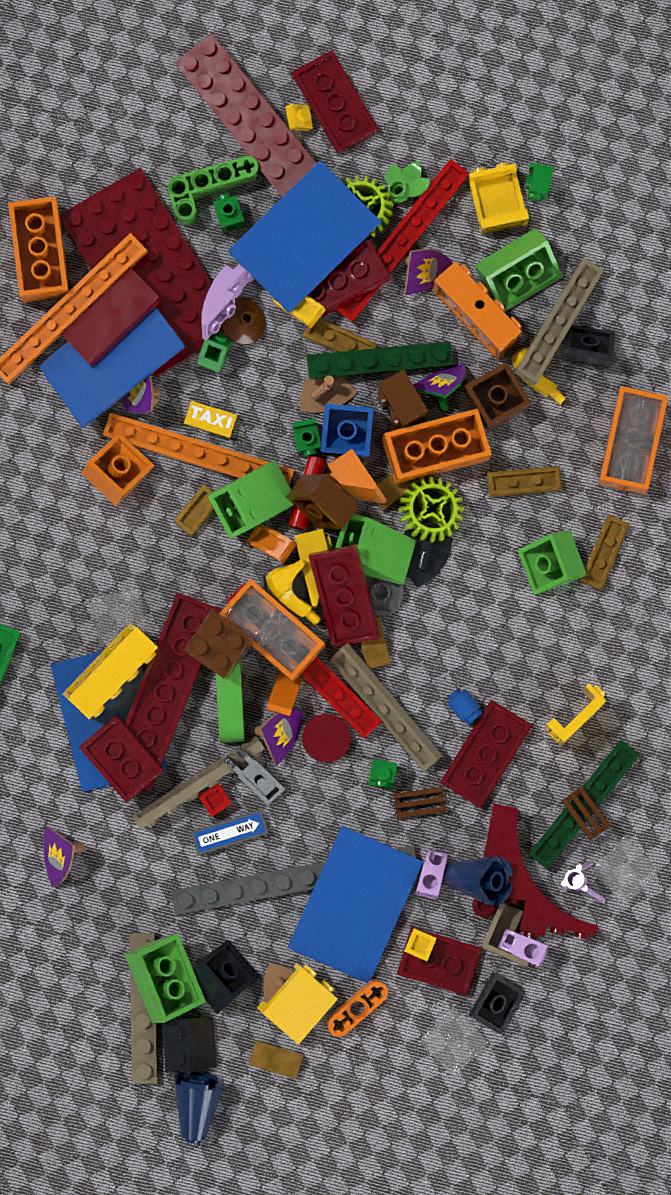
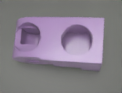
[415,849,448,900]
[498,929,549,968]

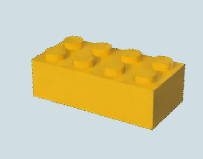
[62,623,158,719]

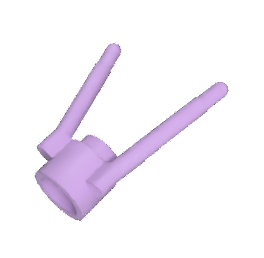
[561,861,606,903]

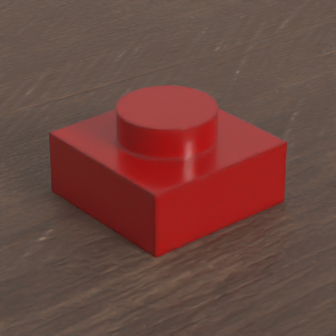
[198,783,232,817]

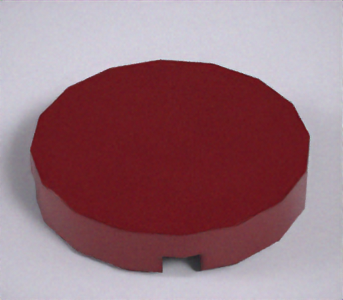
[302,714,351,763]

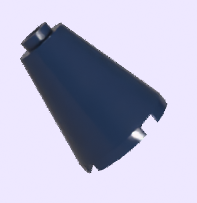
[444,856,513,906]
[174,1072,224,1144]

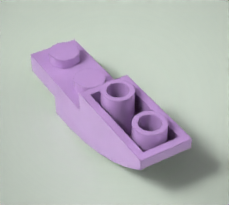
[202,264,254,340]

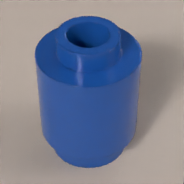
[447,688,483,725]

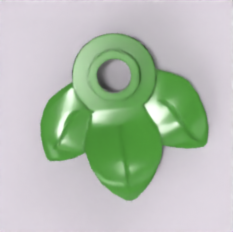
[385,161,430,203]

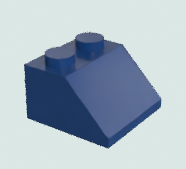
[321,404,375,456]

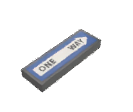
[191,810,269,856]

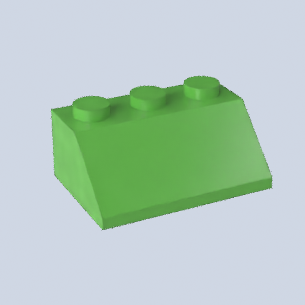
[474,228,563,312]
[124,933,206,1023]

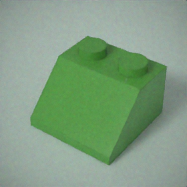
[518,530,587,595]

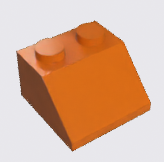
[81,432,155,506]
[328,449,387,504]

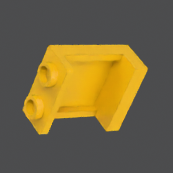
[468,162,529,235]
[544,684,606,746]
[257,963,337,1045]

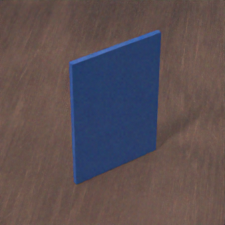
[228,161,381,313]
[38,307,186,428]
[50,650,168,792]
[287,825,423,983]

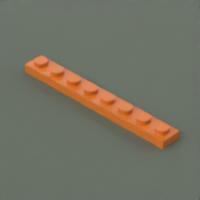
[0,233,148,385]
[103,412,295,486]

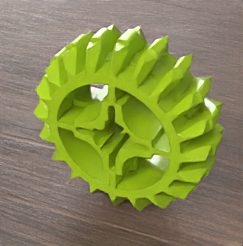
[346,175,393,240]
[398,476,464,543]

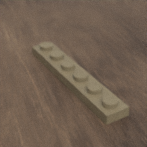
[514,257,604,386]
[330,643,443,772]
[132,736,265,830]
[129,933,158,1084]

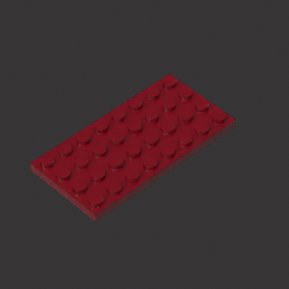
[60,167,223,378]

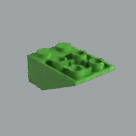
[208,459,293,539]
[335,514,416,585]

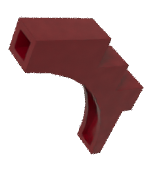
[483,804,597,940]

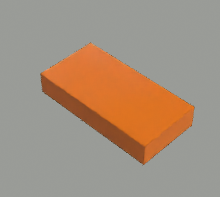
[246,523,297,564]
[266,672,303,716]

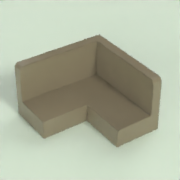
[481,902,529,967]

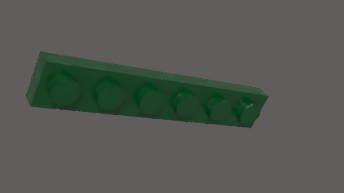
[306,341,453,380]
[528,740,640,870]

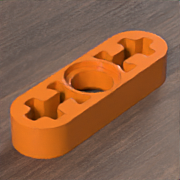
[326,979,388,1037]

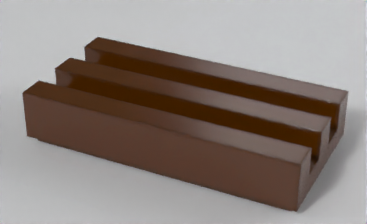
[561,786,610,841]
[394,787,446,819]

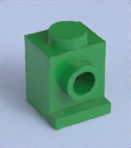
[525,162,554,202]
[213,193,245,234]
[197,331,232,373]
[292,418,321,458]
[368,759,397,790]

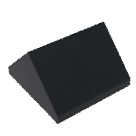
[561,325,615,369]
[467,972,525,1035]

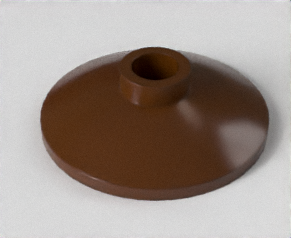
[221,297,266,345]

